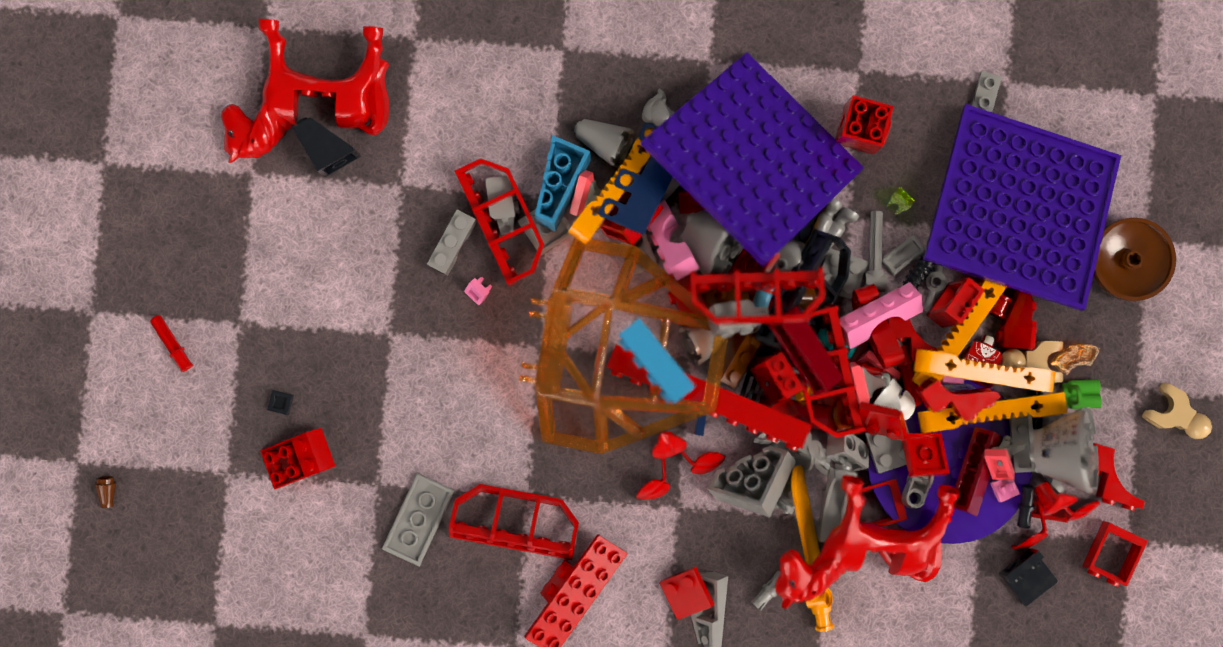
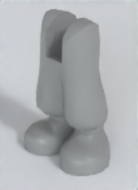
[805,198,859,253]

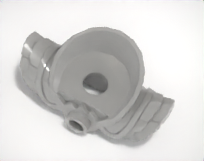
[754,432,831,476]

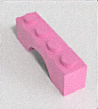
[647,200,699,280]
[839,282,923,349]

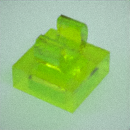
[887,187,914,215]

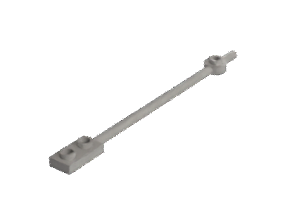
[923,71,1002,312]

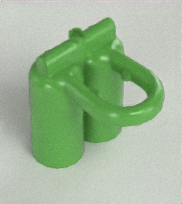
[1062,379,1102,409]

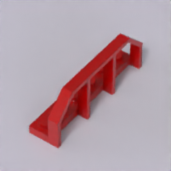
[454,158,545,287]
[691,267,825,325]
[798,304,865,438]
[449,484,579,560]

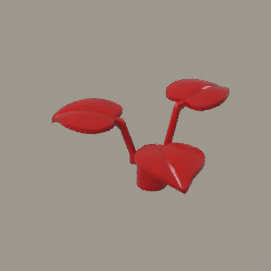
[636,431,726,500]
[1011,482,1100,549]

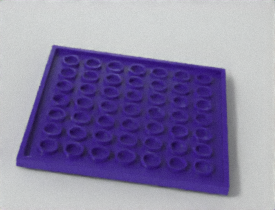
[640,52,864,266]
[923,104,1121,311]

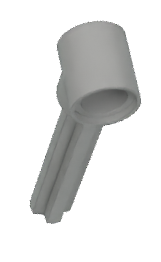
[863,210,887,292]

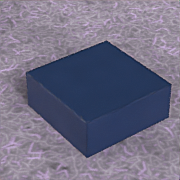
[694,414,706,436]

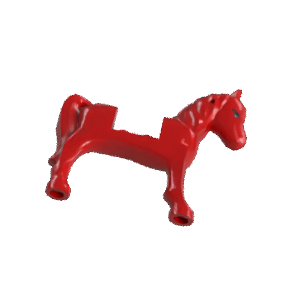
[221,19,389,163]
[775,474,959,609]

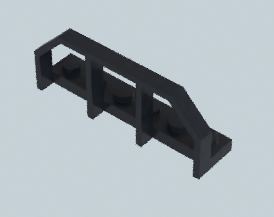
[754,229,851,360]

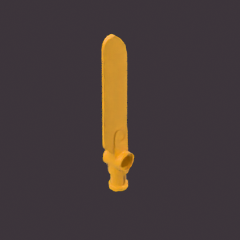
[791,465,834,632]

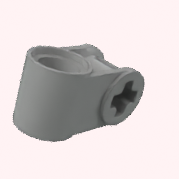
[901,474,934,508]

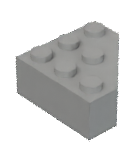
[708,445,796,517]

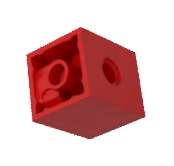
[835,95,894,155]

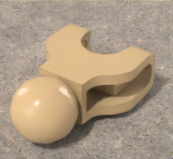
[1000,341,1063,383]
[1142,383,1212,439]

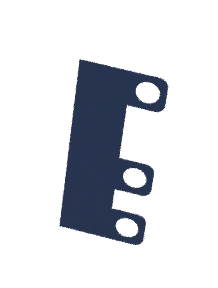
[599,123,673,235]

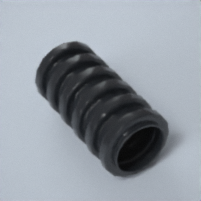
[902,253,936,291]

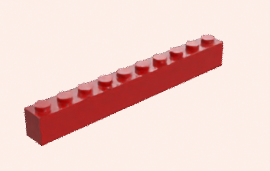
[606,344,812,451]

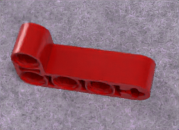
[852,284,905,369]

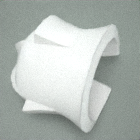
[874,378,915,420]

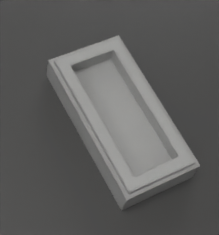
[882,234,926,276]

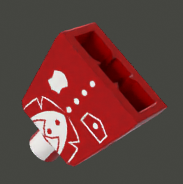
[960,335,1002,388]

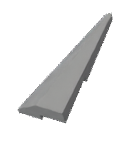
[691,572,728,647]

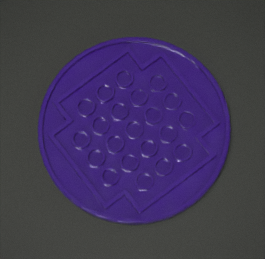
[867,379,1032,544]

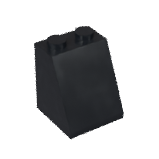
[293,117,361,177]

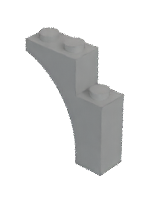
[817,463,857,542]

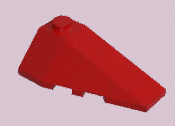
[995,290,1037,350]

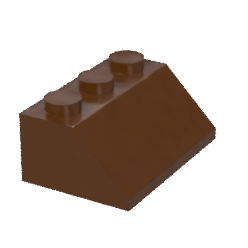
[706,327,763,391]

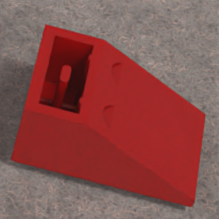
[260,428,336,490]

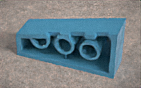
[535,135,591,232]
[618,318,695,404]

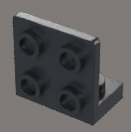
[999,548,1058,606]

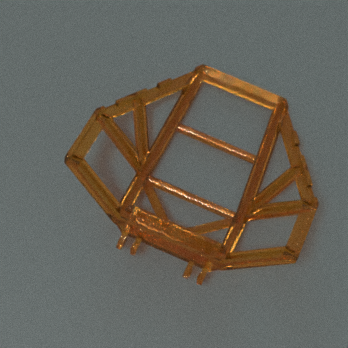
[519,237,728,454]

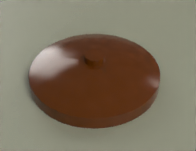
[1094,217,1176,301]

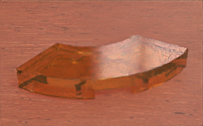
[1050,343,1101,375]

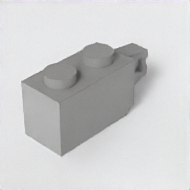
[485,176,520,236]
[708,300,770,338]

